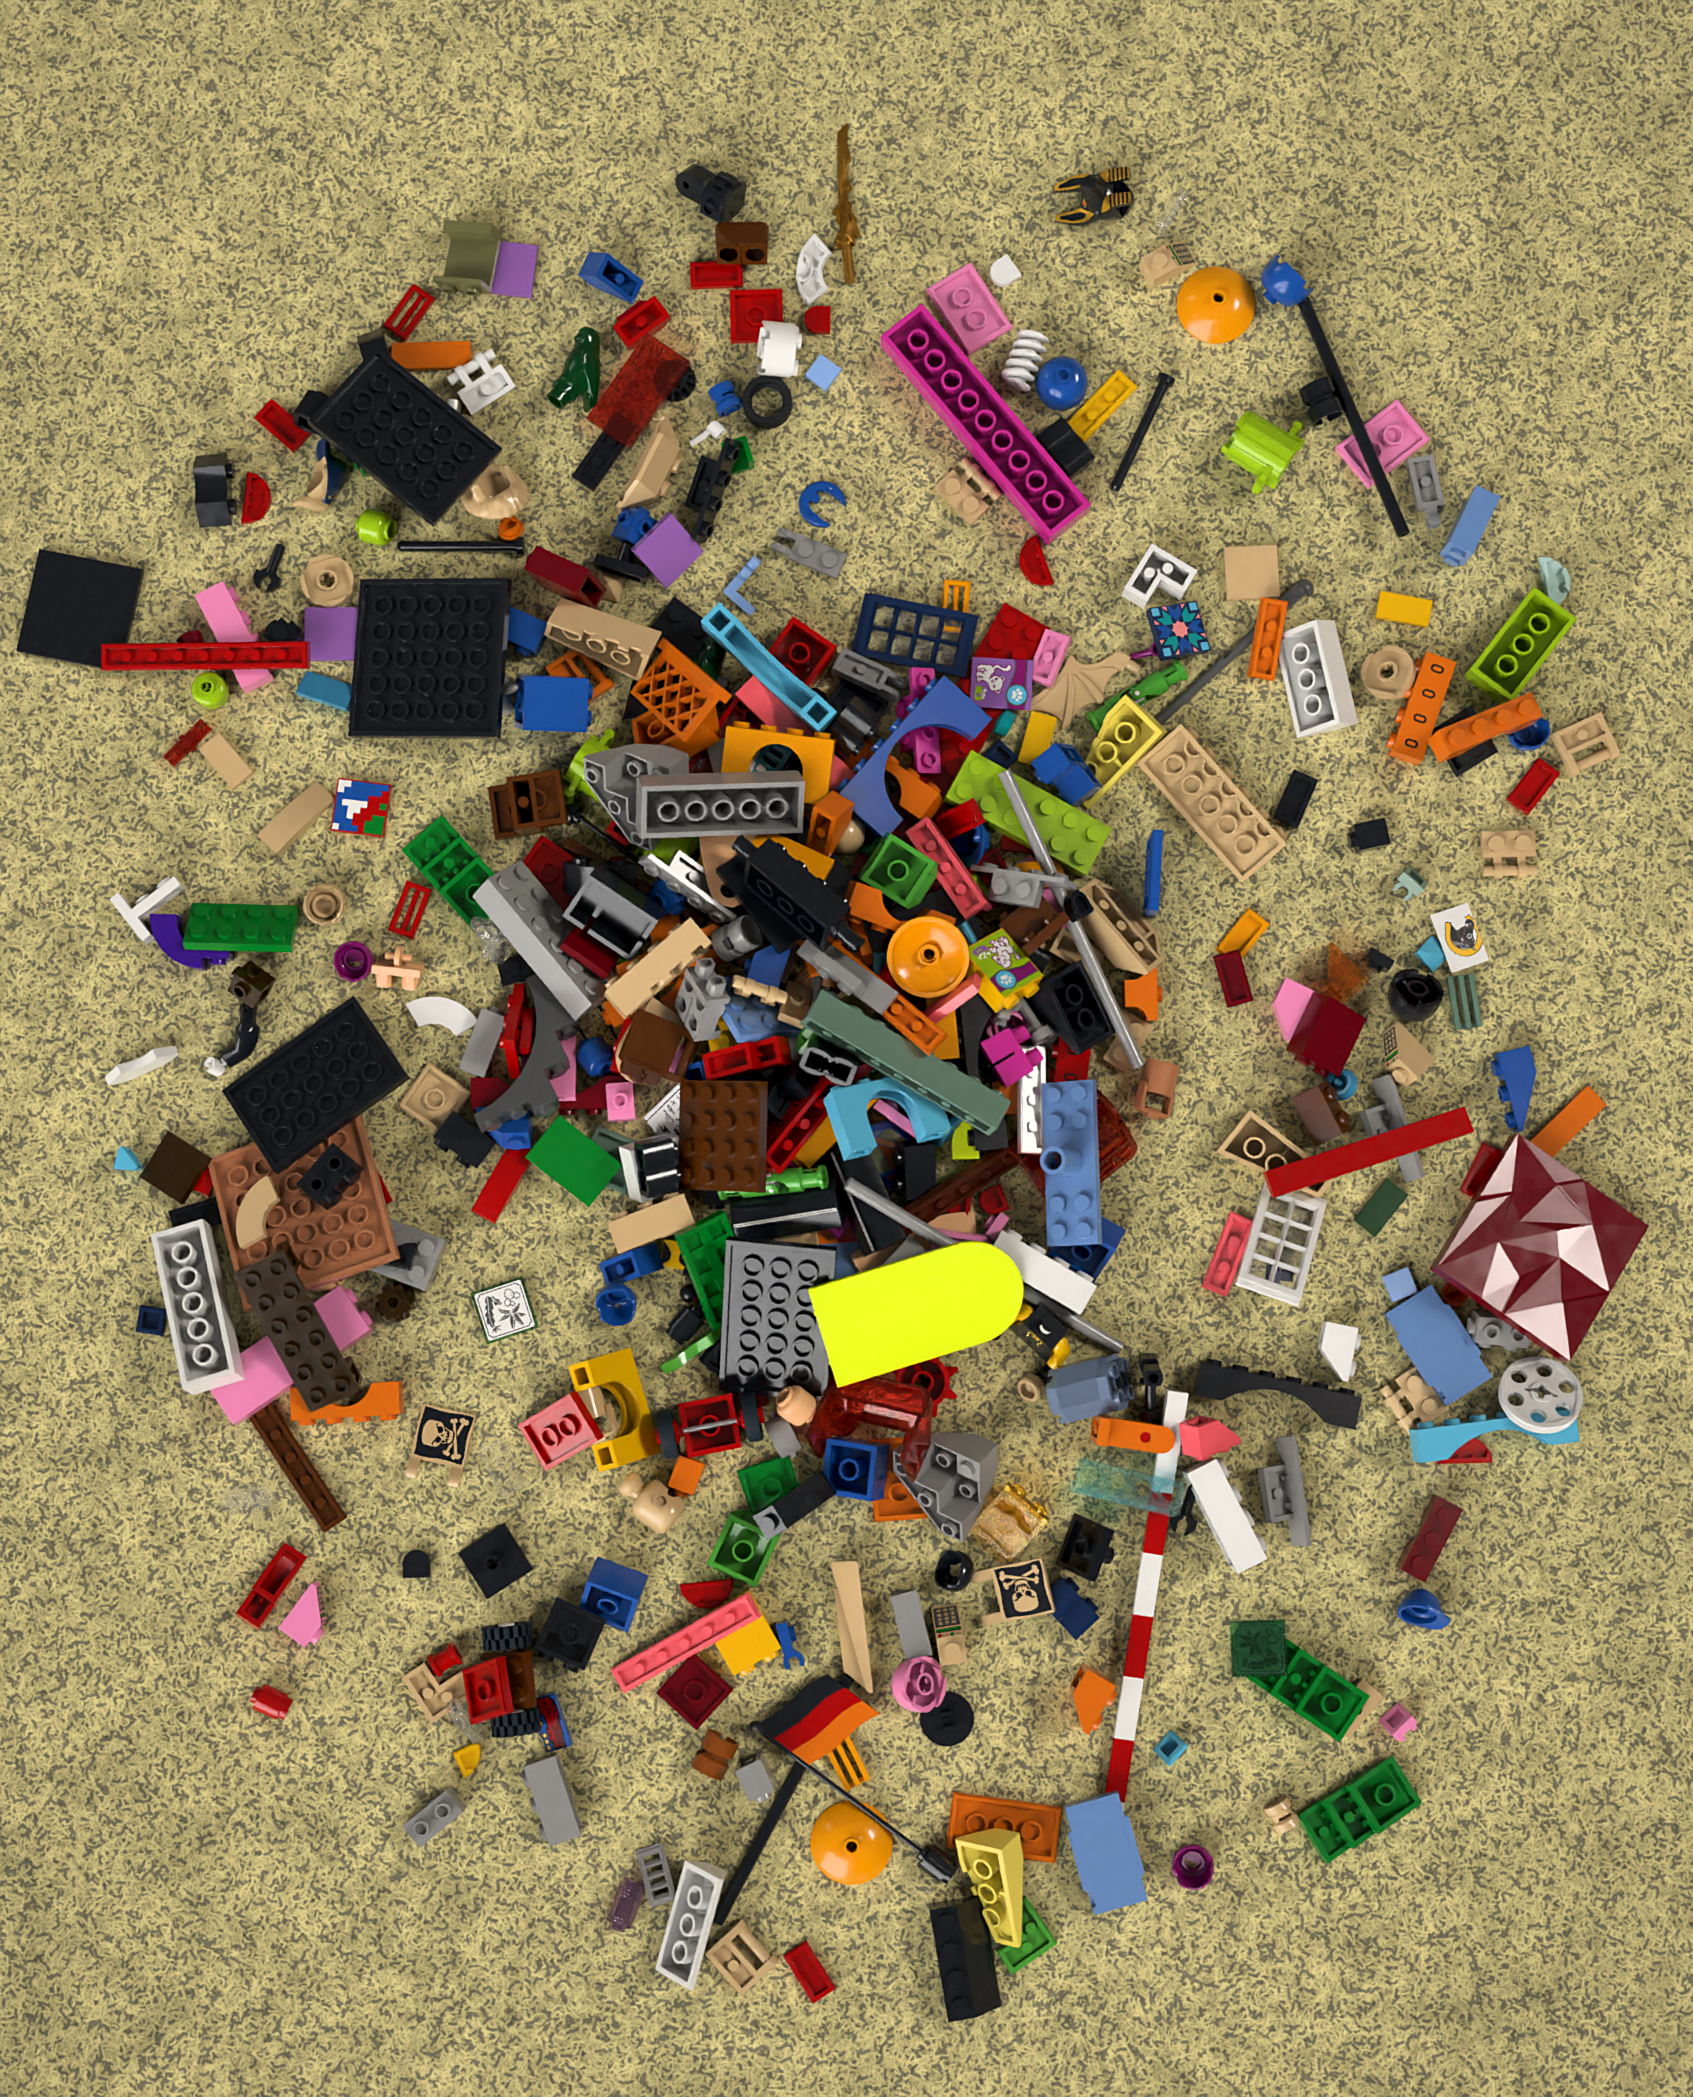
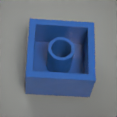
[823,1436,889,1501]

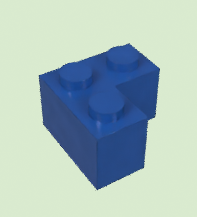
[1031,743,1103,807]

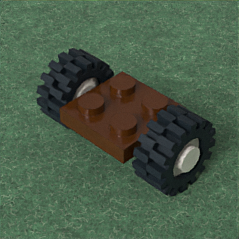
[481,1621,541,1738]

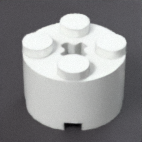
[757,320,802,378]

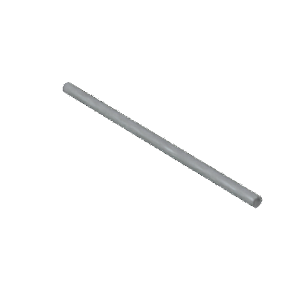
[998,769,1145,1069]
[843,1177,1124,1354]

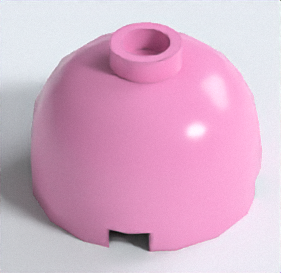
[891,1656,946,1713]

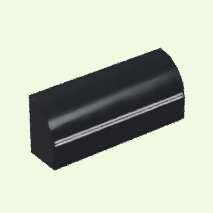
[822,1148,906,1257]
[730,1177,846,1240]

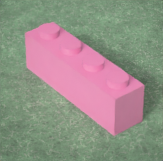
[194,581,276,693]

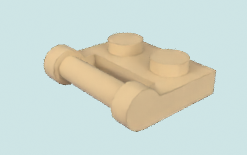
[1550,712,1620,778]
[705,1918,779,1996]

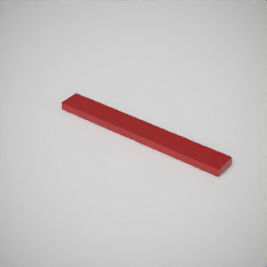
[101,641,310,671]
[1263,1106,1474,1199]

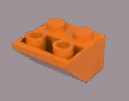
[1070,1663,1117,1735]

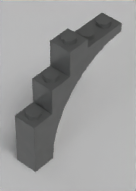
[474,974,581,1133]

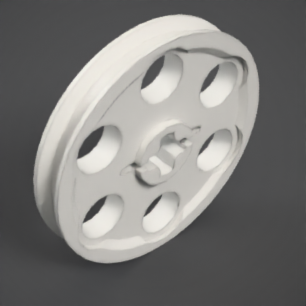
[1498,1357,1583,1434]

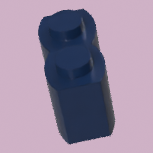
[1049,1575,1100,1640]

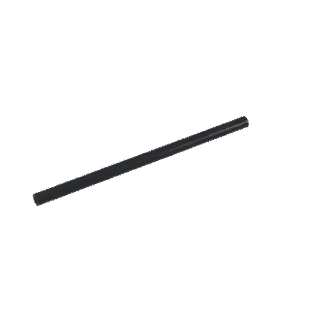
[1298,297,1410,538]
[713,1673,854,1926]

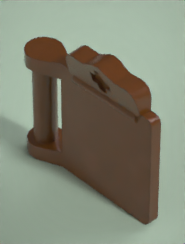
[618,1009,702,1086]

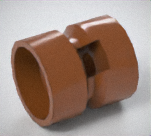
[691,1729,739,1781]

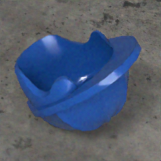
[951,823,992,869]

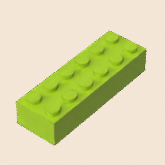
[943,750,1112,878]

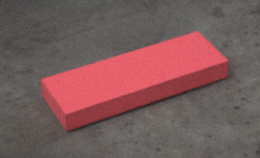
[1201,1211,1253,1297]

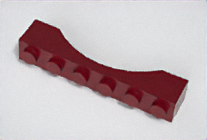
[471,1076,635,1116]

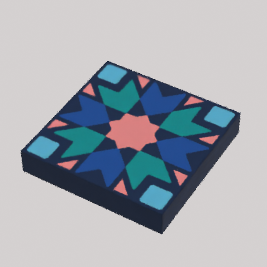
[1146,601,1211,661]

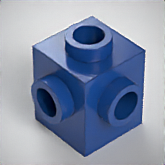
[611,506,658,545]
[646,879,688,917]

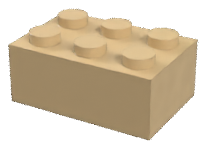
[607,1192,697,1254]

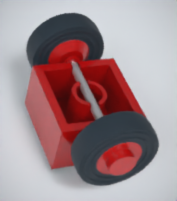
[655,1392,765,1459]

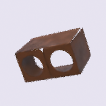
[715,222,769,265]

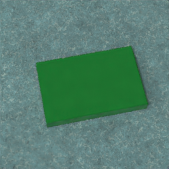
[525,1114,622,1207]

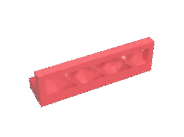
[905,816,993,920]

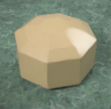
[1017,1373,1045,1402]

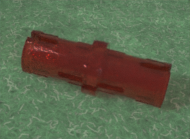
[163,718,212,767]

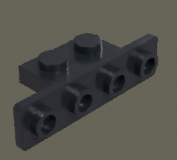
[684,437,741,543]

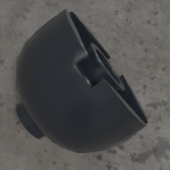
[1387,969,1444,1022]

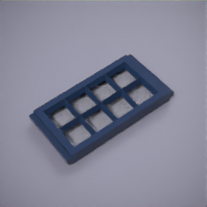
[852,593,979,679]

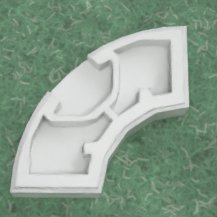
[796,234,832,307]
[406,997,477,1036]
[105,1046,179,1086]

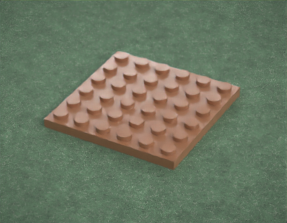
[208,1114,400,1312]

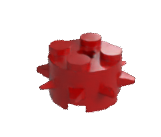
[887,1356,958,1418]

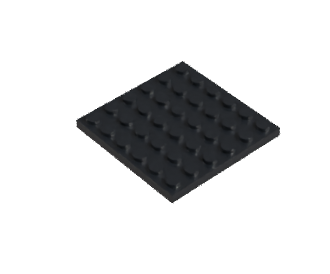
[348,578,512,739]

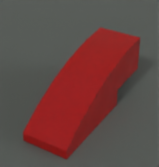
[702,1036,793,1081]
[471,1145,533,1225]
[236,1542,307,1631]

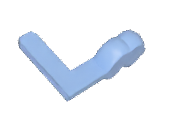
[723,555,761,615]

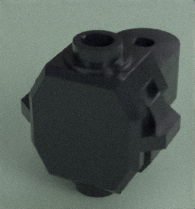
[675,164,746,223]

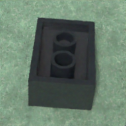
[1030,960,1116,1055]

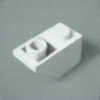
[1317,1321,1361,1382]

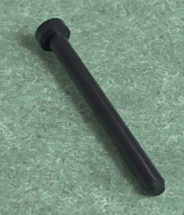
[1111,372,1175,492]
[398,537,525,556]

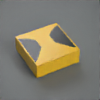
[661,1239,686,1270]

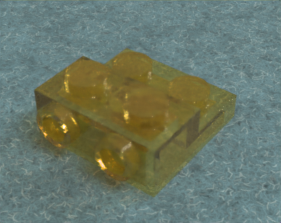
[972,1482,1049,1562]

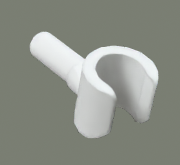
[689,421,726,447]

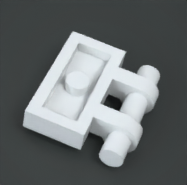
[446,348,516,416]

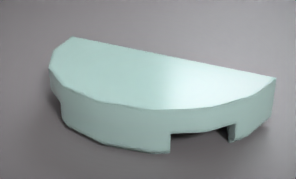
[1538,557,1570,605]

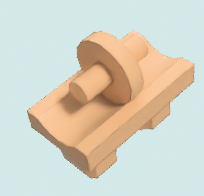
[371,945,425,991]

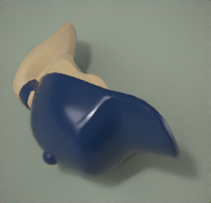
[292,438,348,511]

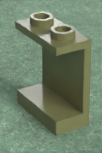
[432,220,502,296]

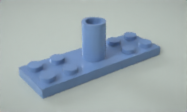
[1040,1079,1102,1247]

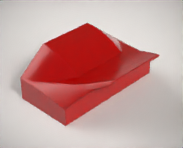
[612,295,671,350]

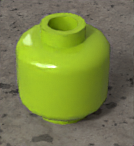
[355,509,397,546]
[191,672,230,710]

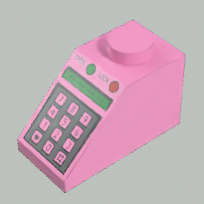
[279,1581,326,1648]

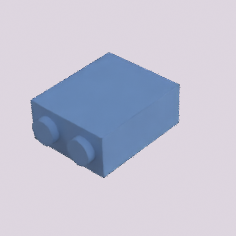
[1439,485,1501,567]

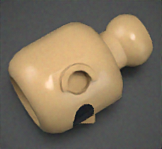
[619,1472,685,1534]

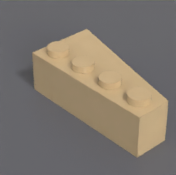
[544,598,662,681]
[604,917,712,1020]
[1215,1109,1335,1198]

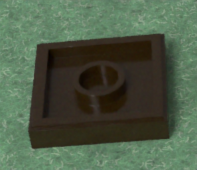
[140,1131,212,1204]

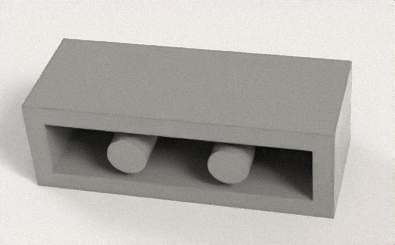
[521,1752,583,1847]

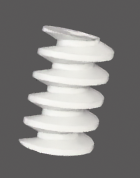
[1001,330,1050,392]

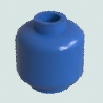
[576,1037,614,1077]

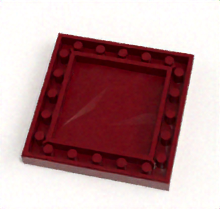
[1429,1133,1649,1362]

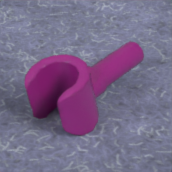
[1130,642,1159,660]

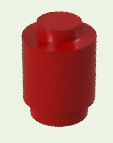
[250,1684,293,1720]

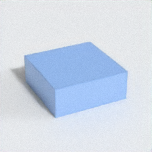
[805,354,842,392]
[1382,1267,1418,1302]

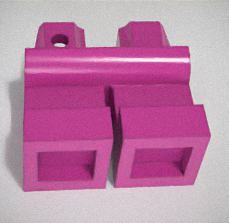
[979,1025,1044,1090]

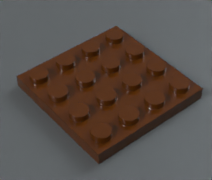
[678,1080,768,1193]

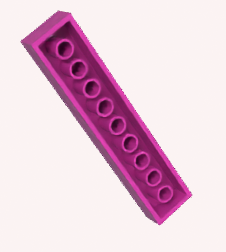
[881,303,1091,546]

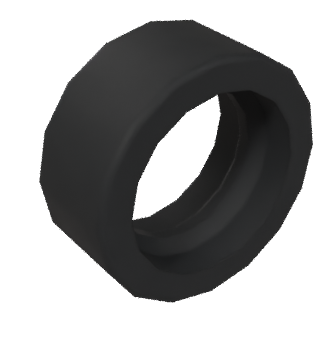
[742,375,793,429]

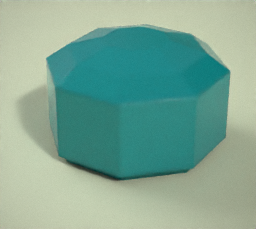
[994,710,1016,738]

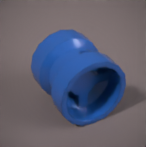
[708,380,743,417]

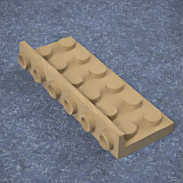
[1137,724,1287,883]

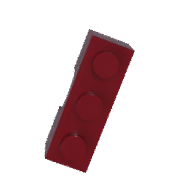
[1395,1494,1463,1582]

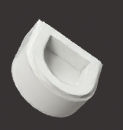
[990,254,1022,287]

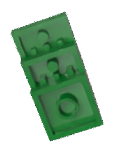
[402,815,495,931]
[1243,1637,1370,1742]
[1297,1755,1422,1864]

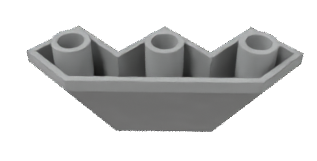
[583,743,689,852]
[893,1432,998,1543]

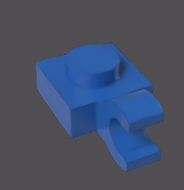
[776,1619,804,1670]

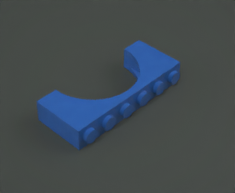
[835,675,992,839]

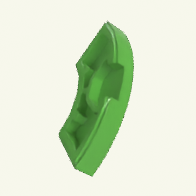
[660,1327,722,1373]

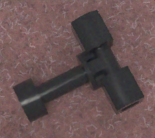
[1138,1353,1163,1422]

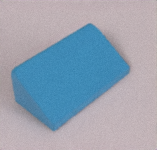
[296,671,352,712]

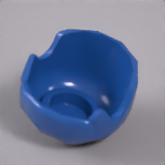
[1507,717,1550,751]
[595,1283,637,1326]

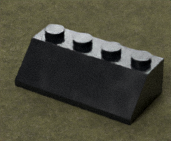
[929,1895,1002,2023]

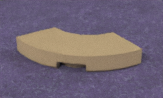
[236,1175,281,1249]

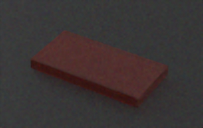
[586,333,691,450]

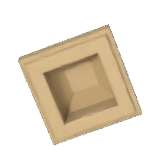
[597,570,625,603]

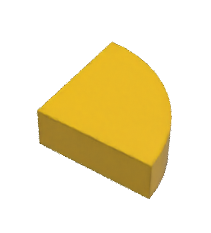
[453,1741,481,1778]

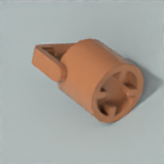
[1134,1059,1180,1120]

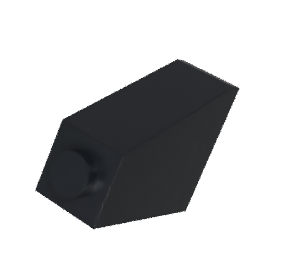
[752,1470,837,1540]

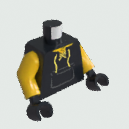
[993,1303,1070,1385]

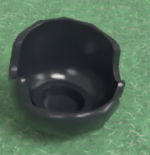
[934,1550,974,1592]

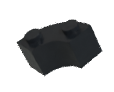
[192,453,238,528]
[563,855,637,896]

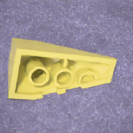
[1083,695,1168,809]
[955,1828,1023,1948]

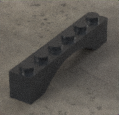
[955,993,1008,1151]
[1192,1358,1362,1430]

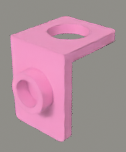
[606,1082,638,1123]

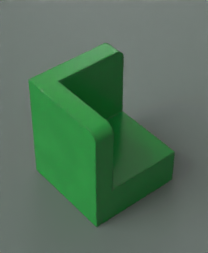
[721,435,755,475]

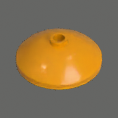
[1177,266,1255,344]
[887,916,970,998]
[810,1801,893,1885]

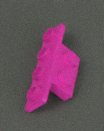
[896,667,941,774]

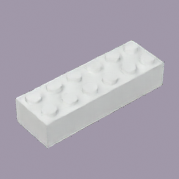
[151,1219,245,1395]

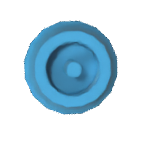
[1327,1069,1358,1101]

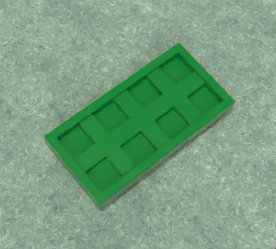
[183,903,300,952]
[674,1210,734,1330]

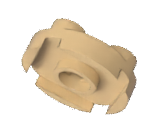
[301,554,355,607]
[1361,645,1416,700]

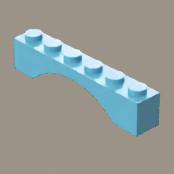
[701,602,838,732]
[1409,1406,1580,1463]

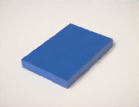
[1143,829,1163,917]

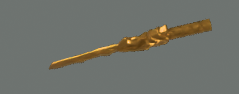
[832,123,860,284]

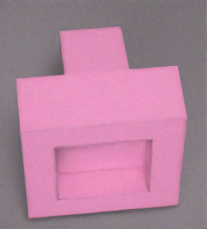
[1378,1702,1418,1741]

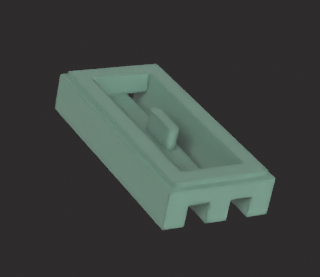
[1446,973,1482,1031]

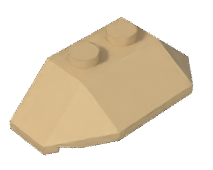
[616,413,683,513]
[1078,878,1164,975]

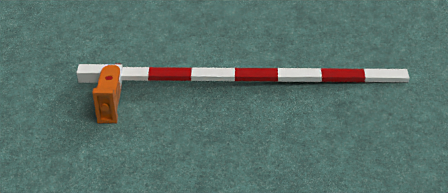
[1090,1389,1189,1811]

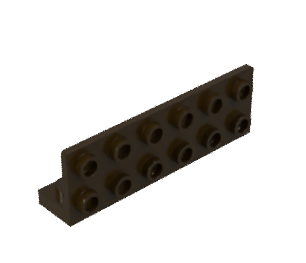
[234,1240,363,1412]

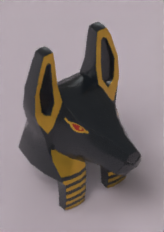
[1054,167,1135,226]

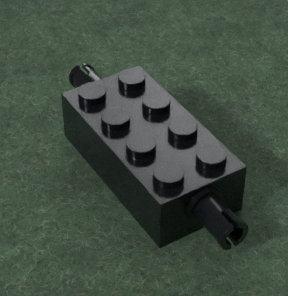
[731,835,865,953]

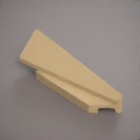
[831,1558,874,1693]

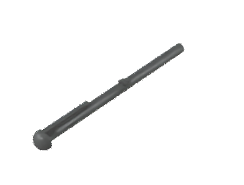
[1155,579,1314,725]

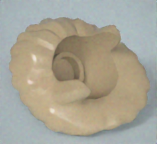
[461,464,530,520]

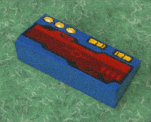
[535,1690,573,1753]

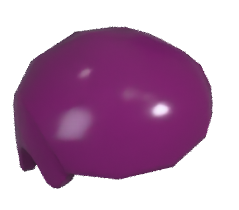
[333,941,375,982]
[1172,1843,1214,1891]

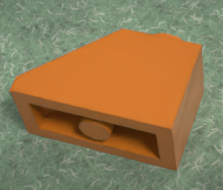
[806,791,854,857]

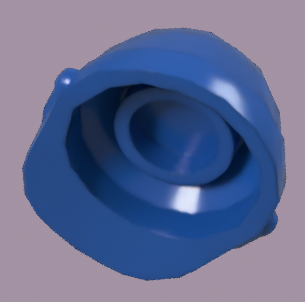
[1398,1588,1450,1630]

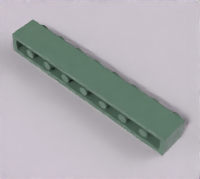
[800,990,1011,1136]

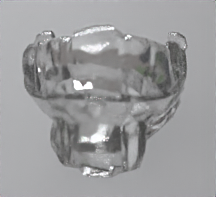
[470,916,514,964]

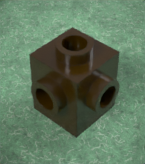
[227,960,276,1009]
[375,1281,417,1323]

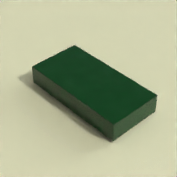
[1353,1178,1408,1237]

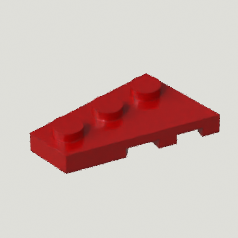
[500,983,528,1079]

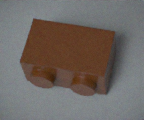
[1291,1081,1352,1147]

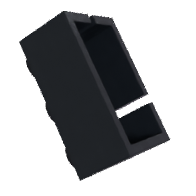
[562,863,665,962]

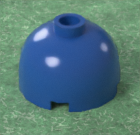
[1261,254,1313,307]
[1035,356,1088,411]

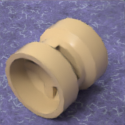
[1263,1796,1300,1834]

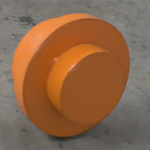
[498,516,524,541]

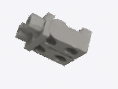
[674,957,730,1041]

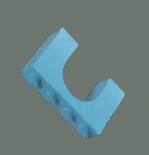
[823,1075,951,1161]

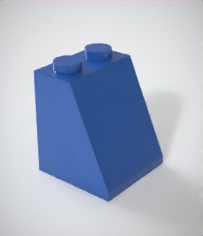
[514,673,593,733]

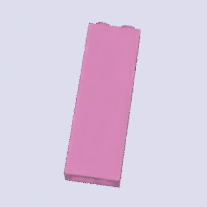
[210,1285,374,1425]

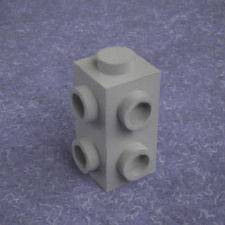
[1466,1309,1530,1351]

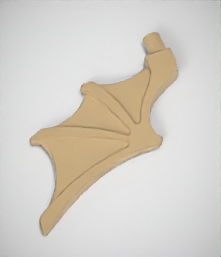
[1009,651,1141,730]

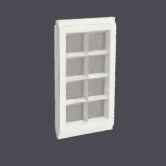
[1235,1180,1327,1307]

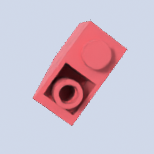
[1179,1415,1241,1461]

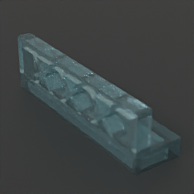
[1069,1458,1186,1517]

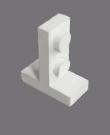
[110,876,186,944]

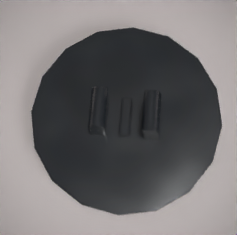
[920,1691,974,1746]

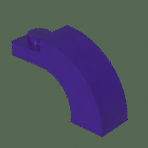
[150,914,234,971]

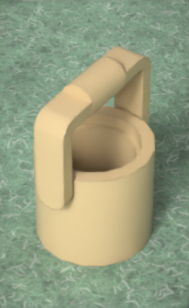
[565,1386,619,1445]

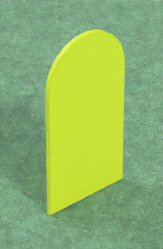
[808,1241,1024,1388]

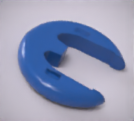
[799,481,846,528]

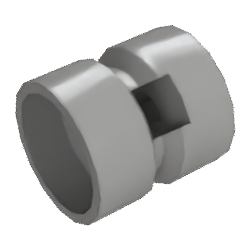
[711,915,763,962]

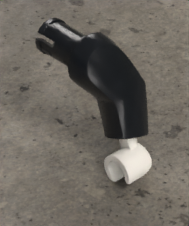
[204,1003,260,1076]

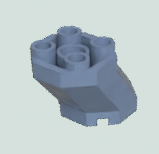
[1046,1353,1134,1424]

